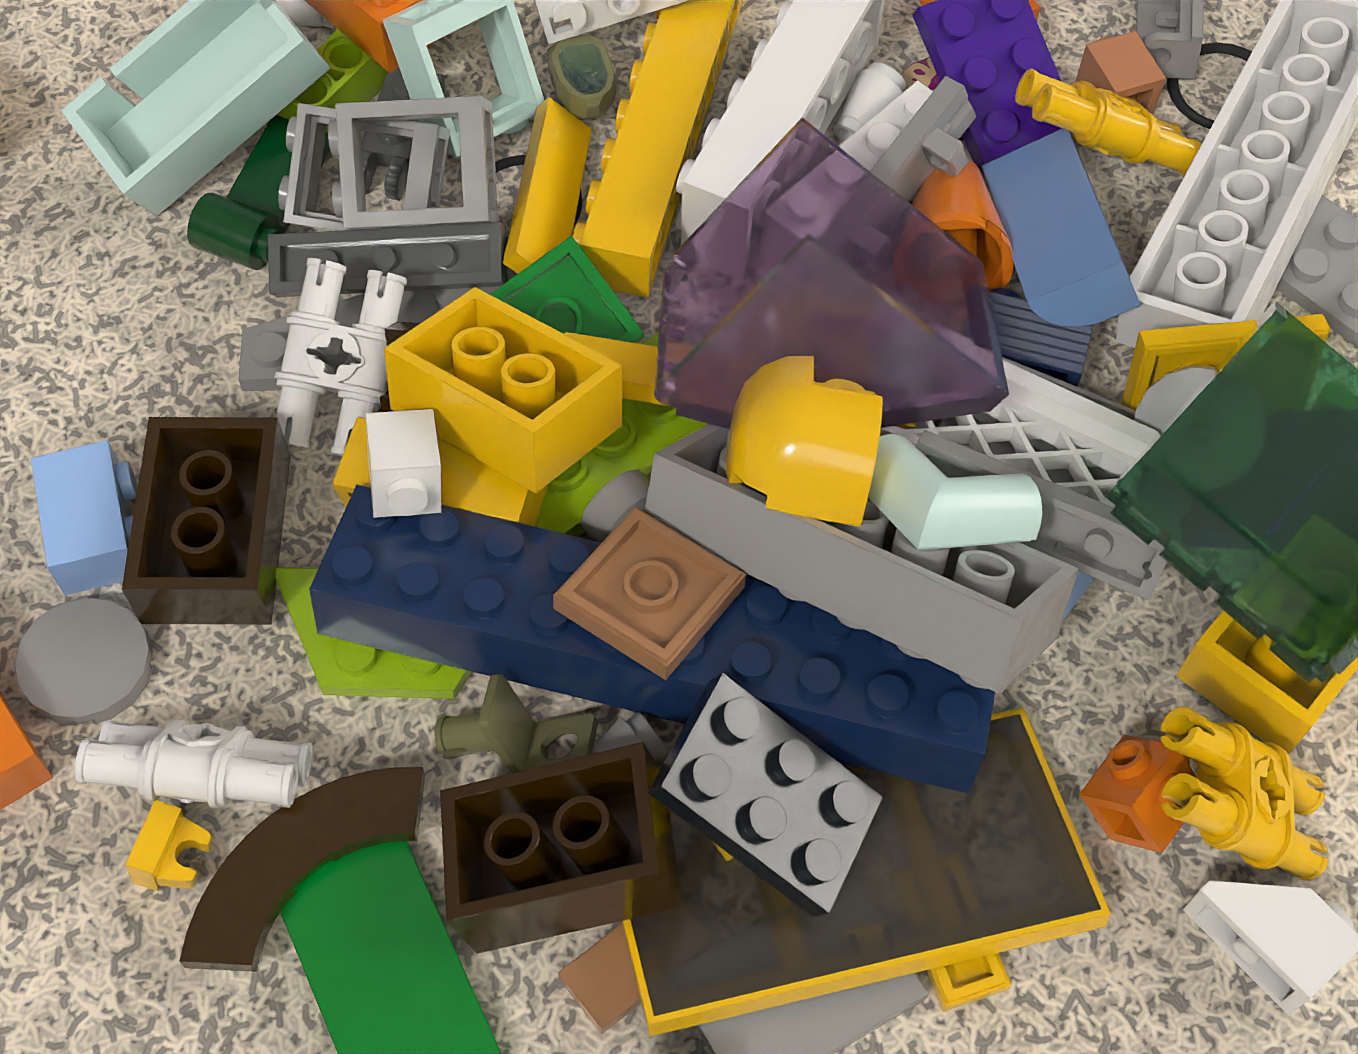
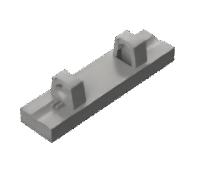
[799,76,976,297]

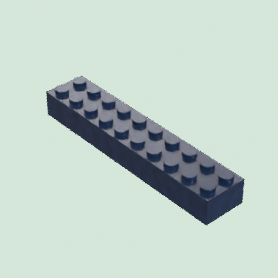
[309,484,995,794]

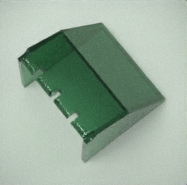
[1105,301,1358,683]

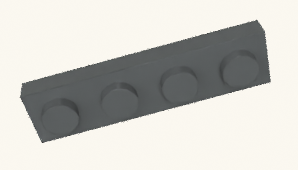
[268,222,507,297]

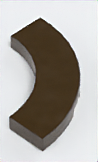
[179,767,425,972]

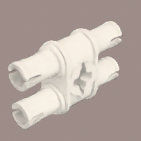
[274,258,407,456]
[75,719,313,808]

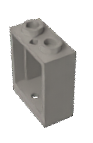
[328,96,498,230]
[278,103,450,231]

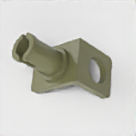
[435,673,598,773]

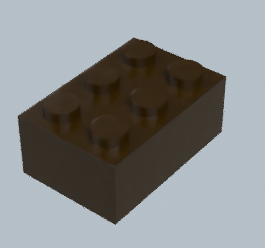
[122,417,291,625]
[440,742,682,954]

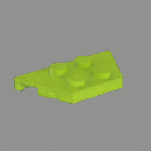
[275,567,471,699]

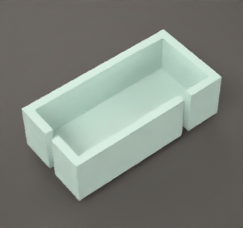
[61,0,330,217]

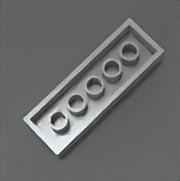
[644,415,1079,694]

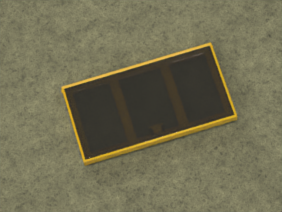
[621,707,1111,1037]

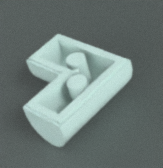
[868,433,1043,550]

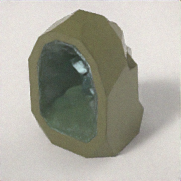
[547,34,616,121]

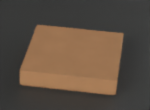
[553,507,747,680]

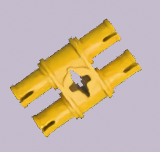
[1015,68,1202,176]
[1160,706,1329,881]

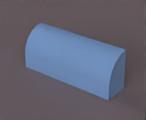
[982,129,1141,327]

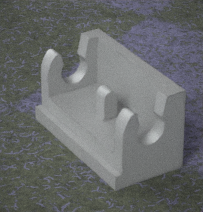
[1136,0,1204,79]

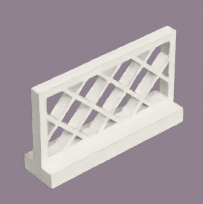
[880,328,1161,509]

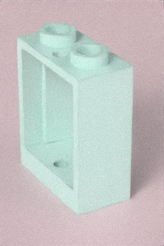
[383,0,545,158]

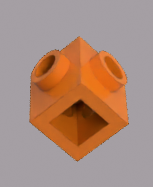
[1079,735,1197,853]

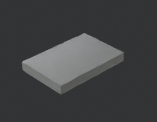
[670,873,929,1054]

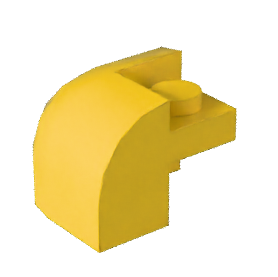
[725,356,883,527]

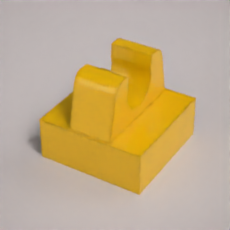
[125,800,213,891]

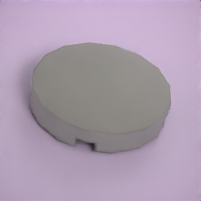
[14,597,153,726]

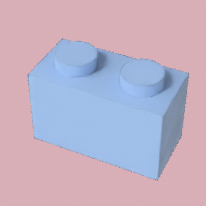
[31,440,137,596]

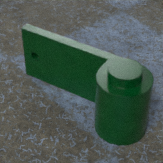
[187,115,331,270]

